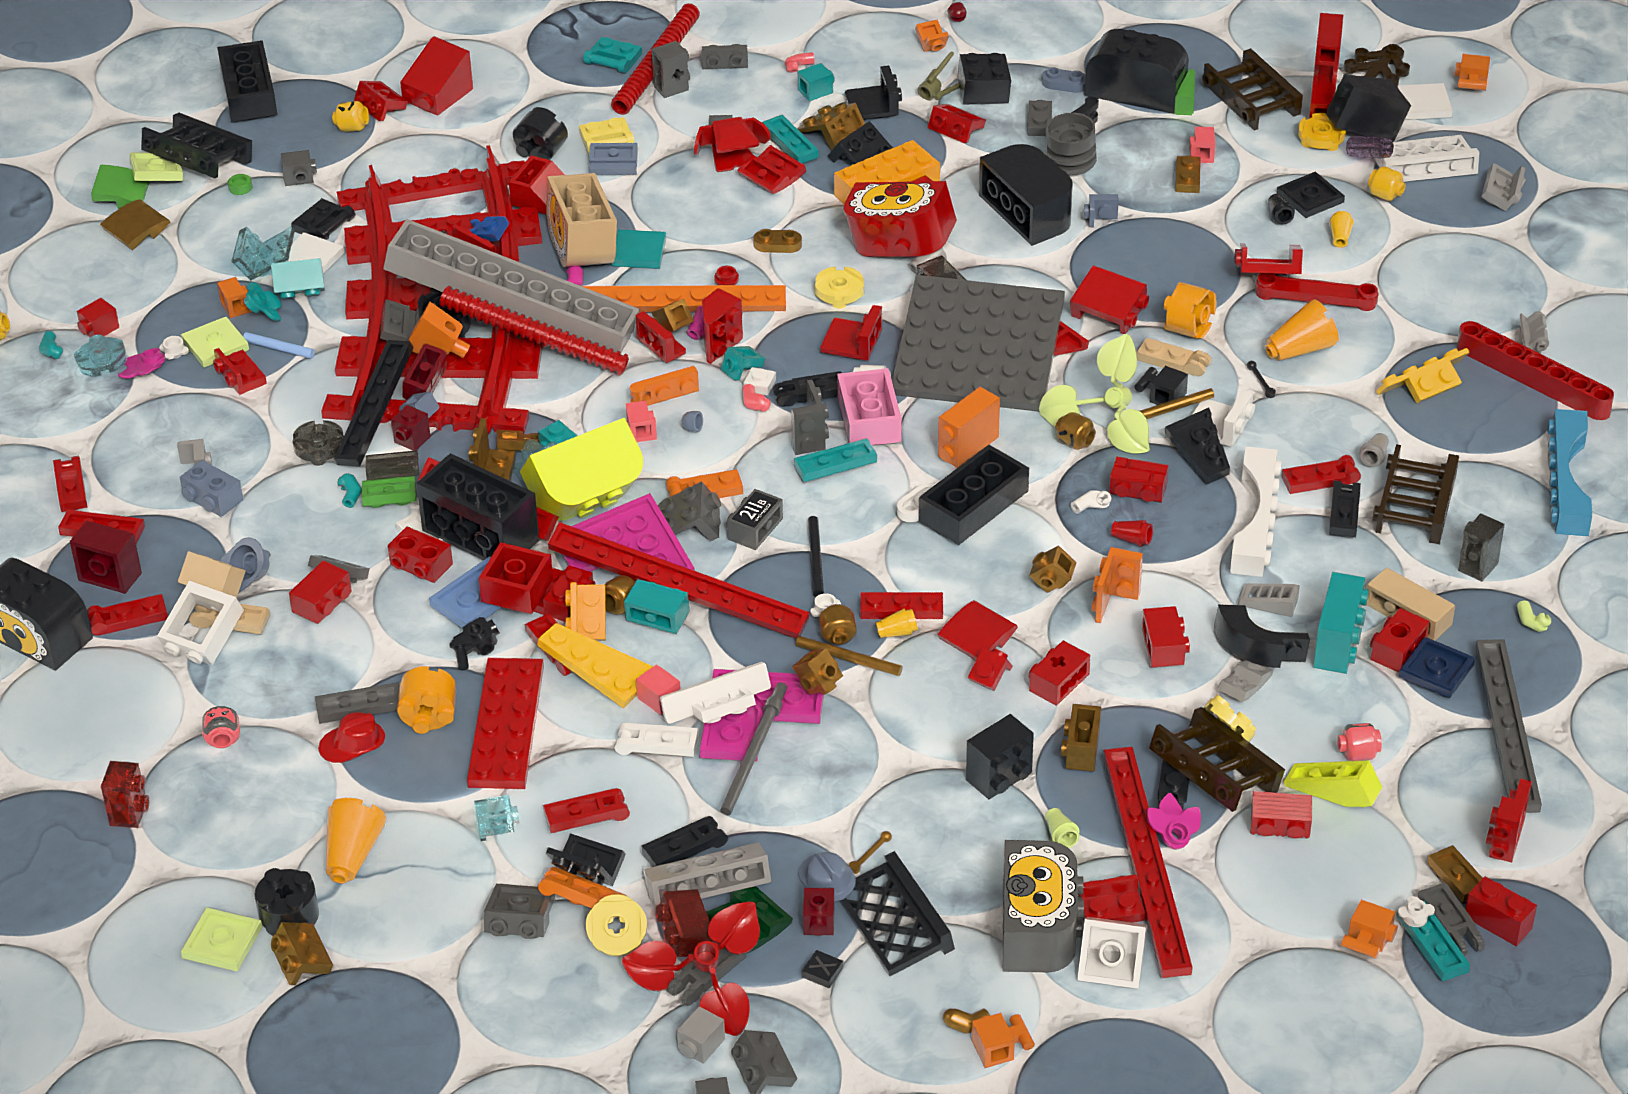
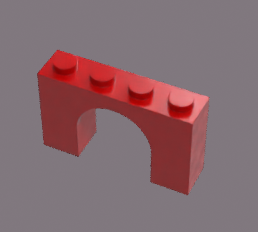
[1309,13,1344,119]

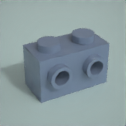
[180,460,243,517]

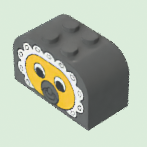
[1003,840,1084,973]

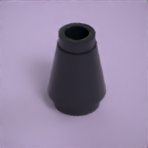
[1268,194,1295,224]

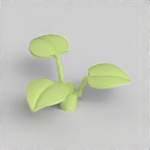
[1039,334,1150,453]

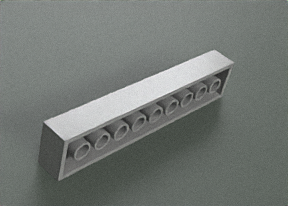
[383,219,640,353]

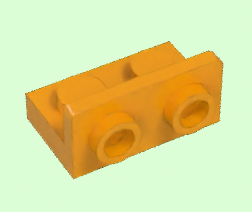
[566,582,606,641]

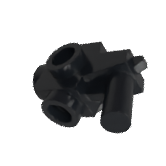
[449,617,500,671]

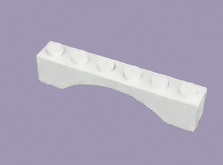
[1230,447,1281,577]

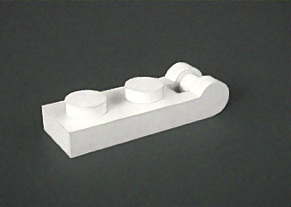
[615,723,698,757]

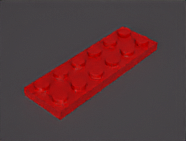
[467,657,544,789]

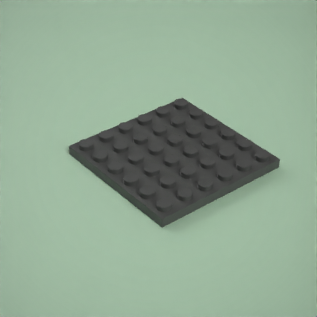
[892,275,1065,412]

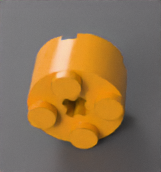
[1164,282,1217,339]
[397,666,456,734]

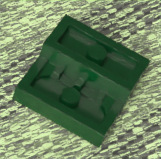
[705,886,793,954]

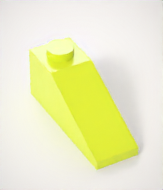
[1284,760,1382,807]

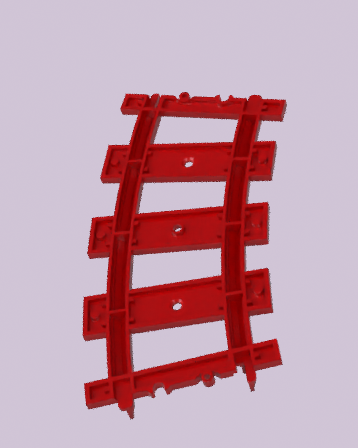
[321,145,545,434]

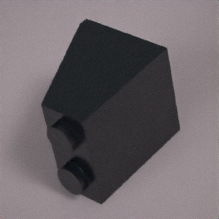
[1326,74,1412,143]

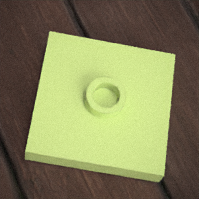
[130,152,183,181]
[181,317,249,368]
[181,907,262,972]

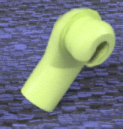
[1517,601,1551,632]

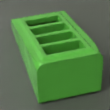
[1175,69,1195,116]

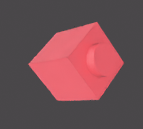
[636,664,681,715]

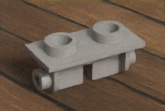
[1520,311,1549,354]

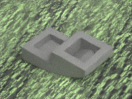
[1219,660,1274,702]

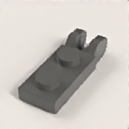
[1418,882,1485,956]
[667,942,746,1006]

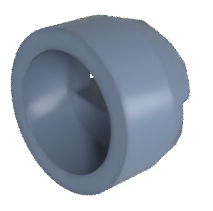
[681,411,703,432]

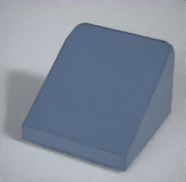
[399,392,439,418]

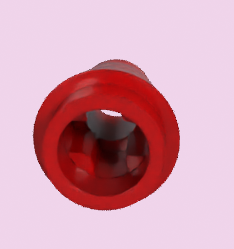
[1111,520,1153,547]

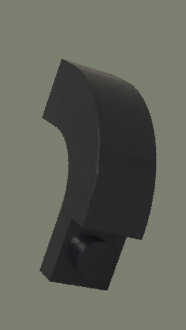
[1214,604,1310,668]

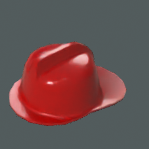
[318,712,386,763]

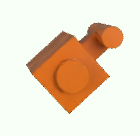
[1455,54,1490,91]
[1341,899,1398,958]
[971,1013,1035,1068]

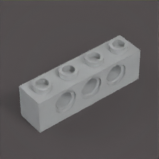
[644,842,771,909]

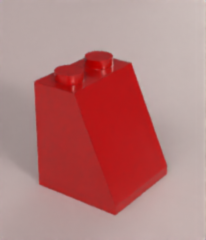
[400,36,473,116]

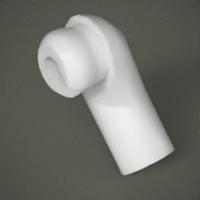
[1071,490,1111,514]

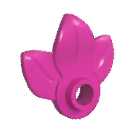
[118,348,166,379]
[1147,793,1201,850]

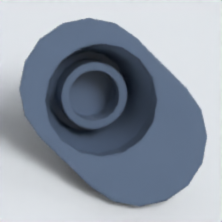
[220,537,271,593]
[798,852,856,902]

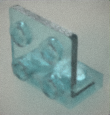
[231,227,295,281]

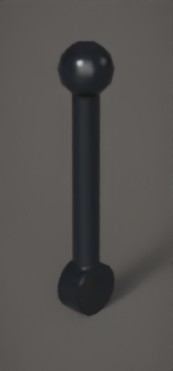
[1247,361,1276,398]

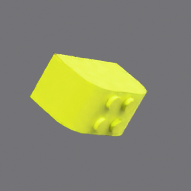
[520,417,643,521]

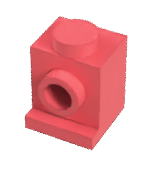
[1189,127,1215,163]
[625,401,657,442]

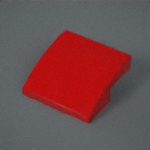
[737,145,807,194]
[937,600,1018,660]

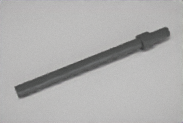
[720,682,788,816]

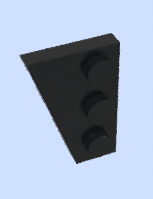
[1165,407,1230,484]

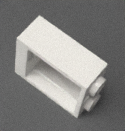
[157,581,244,665]

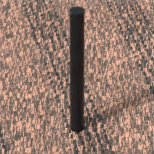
[808,516,824,597]

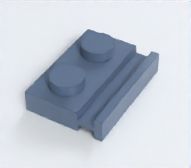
[589,143,638,175]

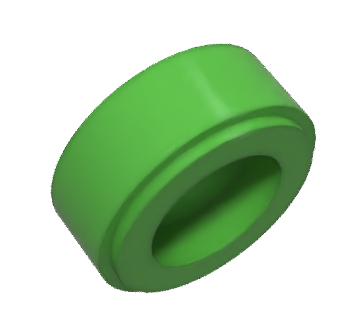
[228,174,253,195]

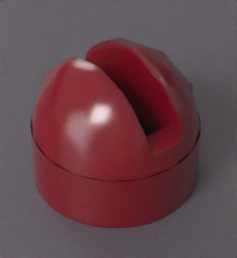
[947,2,967,22]

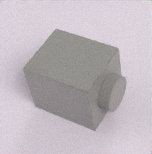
[677,1006,725,1064]

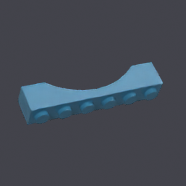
[1548,409,1592,537]

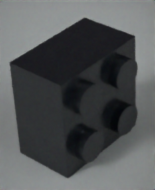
[957,53,1011,104]
[966,713,1034,800]

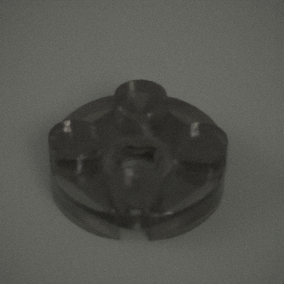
[292,420,344,466]

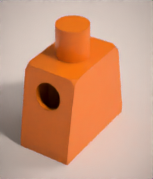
[408,302,470,358]

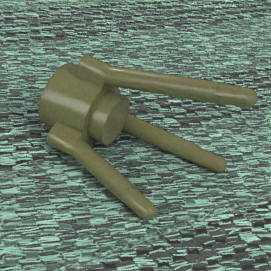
[918,51,960,101]

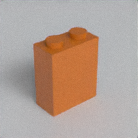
[938,387,1000,468]

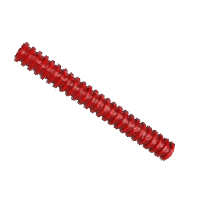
[611,3,700,115]
[440,285,629,376]

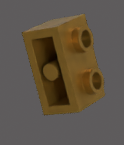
[1061,704,1101,772]

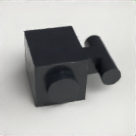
[1134,365,1188,405]

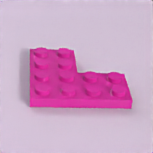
[552,493,695,572]
[700,669,824,761]

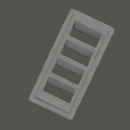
[1238,583,1300,617]

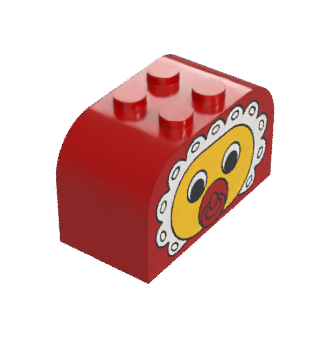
[843,181,957,257]

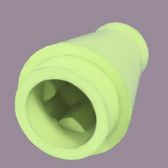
[1045,808,1079,848]

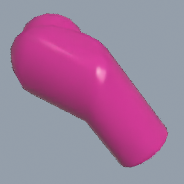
[566,266,584,286]

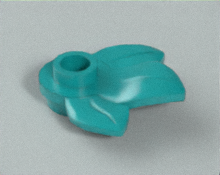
[244,282,282,321]

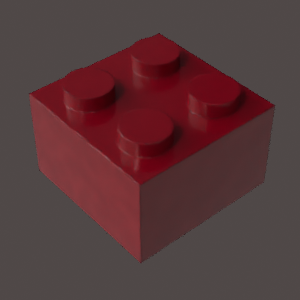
[70,520,142,594]

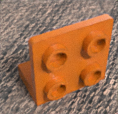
[1092,547,1143,623]

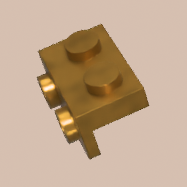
[271,922,333,985]

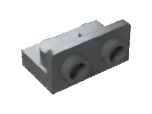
[702,44,748,70]

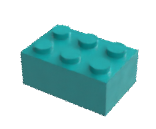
[1313,572,1369,674]

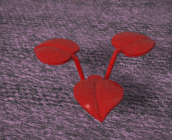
[622,902,760,1036]

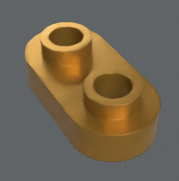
[753,229,802,253]

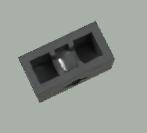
[652,41,690,98]

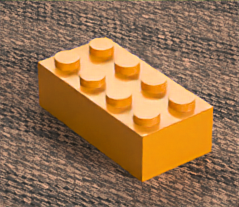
[834,140,940,204]

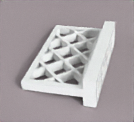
[1369,135,1479,182]

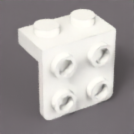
[1193,390,1255,447]

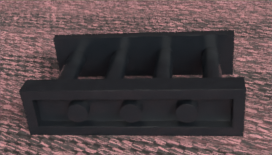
[141,112,252,179]

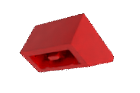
[509,155,565,215]
[702,288,743,364]

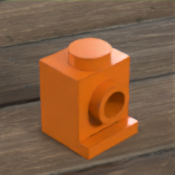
[217,277,252,318]

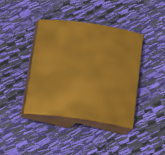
[100,199,171,251]

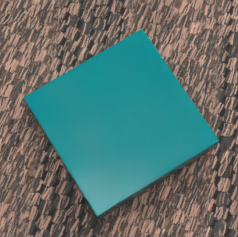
[611,229,667,269]

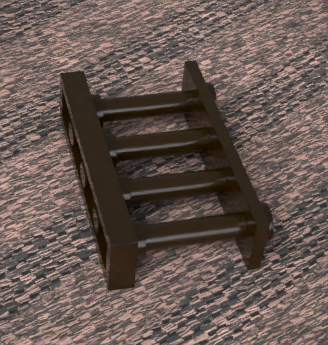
[1202,48,1303,131]
[1372,444,1459,545]
[1149,707,1285,812]

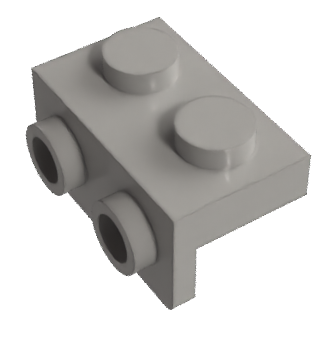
[1481,163,1526,211]

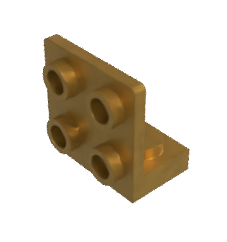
[797,102,865,150]
[469,418,516,481]

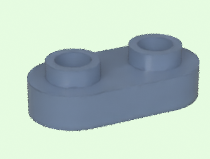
[1042,67,1086,93]

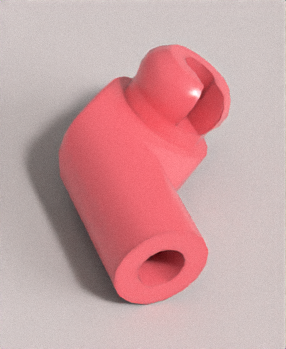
[785,52,815,73]
[742,384,771,412]

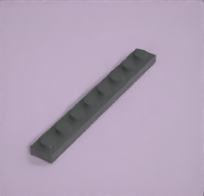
[1475,639,1542,813]

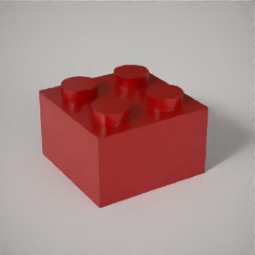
[479,542,553,614]

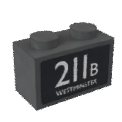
[726,489,783,550]

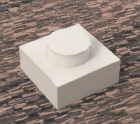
[743,367,776,395]

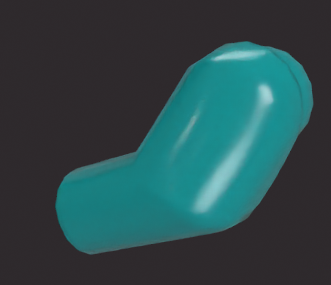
[39,331,63,359]
[337,473,362,508]

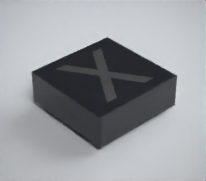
[802,950,843,988]

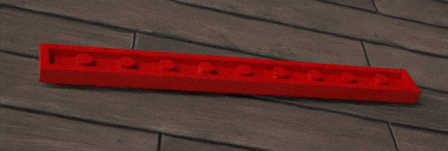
[548,522,809,639]
[1104,747,1193,978]

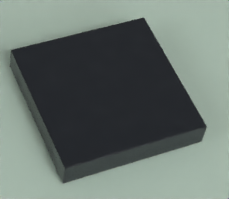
[1276,171,1345,218]

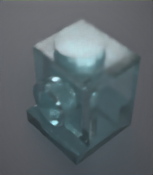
[474,795,519,842]

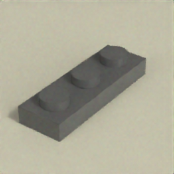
[315,682,399,724]

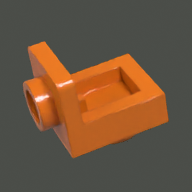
[915,19,949,52]

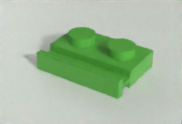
[362,476,416,508]

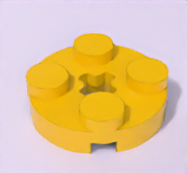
[1298,113,1346,151]

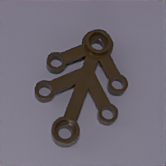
[1343,44,1410,86]

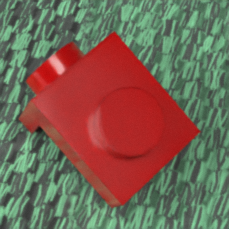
[968,648,1013,691]

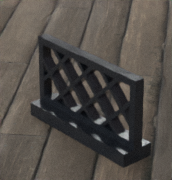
[840,851,955,976]

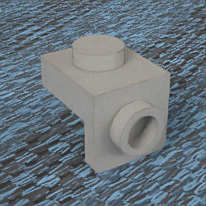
[177,439,212,465]

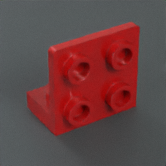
[820,305,882,361]

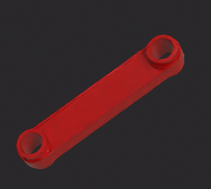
[1255,273,1379,311]

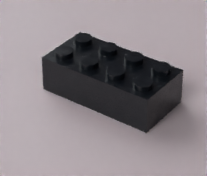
[217,40,278,122]
[919,444,1029,545]

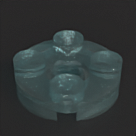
[74,334,127,376]

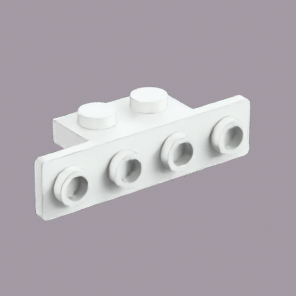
[660,662,771,724]

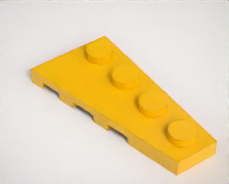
[537,623,654,709]

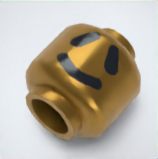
[1055,412,1096,450]

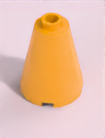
[1265,299,1339,361]
[326,797,386,884]

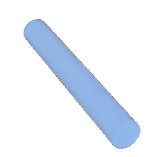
[243,332,315,359]

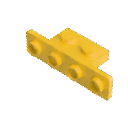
[1376,348,1469,404]

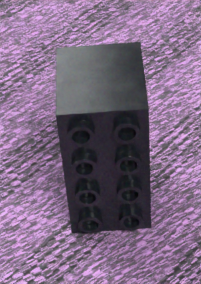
[416,453,540,560]

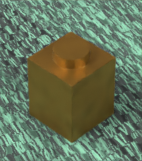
[652,298,694,332]

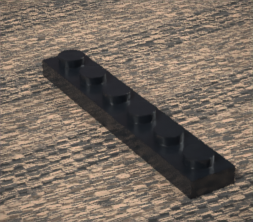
[334,340,414,466]

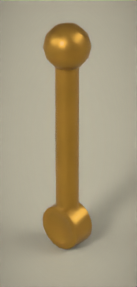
[849,831,892,874]

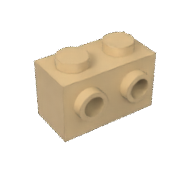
[178,551,246,598]

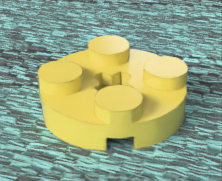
[815,267,864,309]
[1204,695,1256,742]
[586,895,647,957]

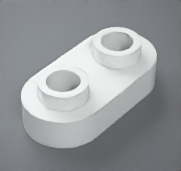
[897,483,935,523]

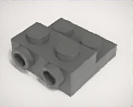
[484,883,555,939]

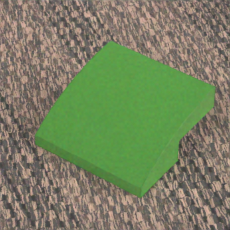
[91,165,150,209]

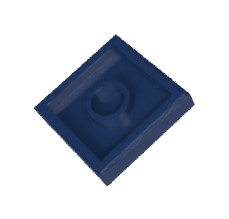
[1399,636,1475,698]

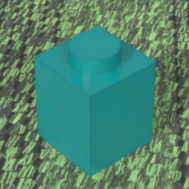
[797,63,835,102]

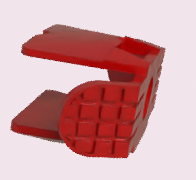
[694,117,771,172]

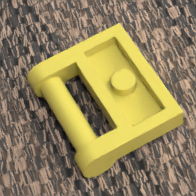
[579,117,634,154]

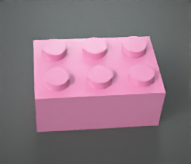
[837,368,902,445]

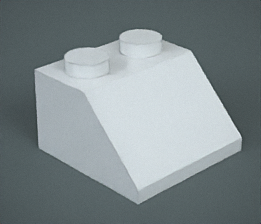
[1077,917,1148,988]

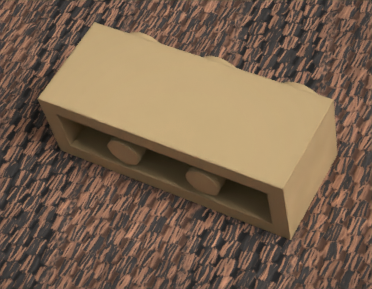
[1367,567,1455,641]

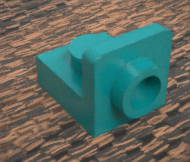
[721,346,765,381]

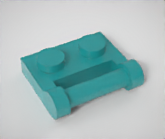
[583,37,642,73]

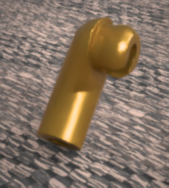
[943,1008,990,1034]

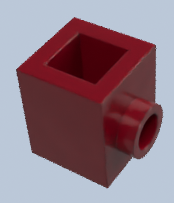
[391,405,431,451]
[803,888,835,936]

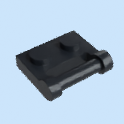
[291,198,356,240]

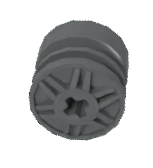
[1046,112,1097,175]

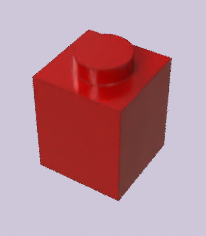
[77,298,120,341]

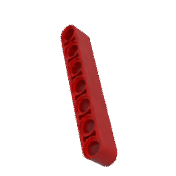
[1457,321,1614,420]

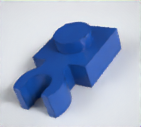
[469,216,509,241]

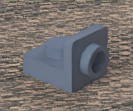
[1084,194,1119,227]

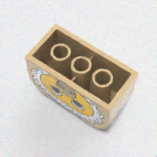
[547,173,617,267]

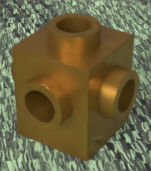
[1029,545,1077,593]
[792,648,843,695]

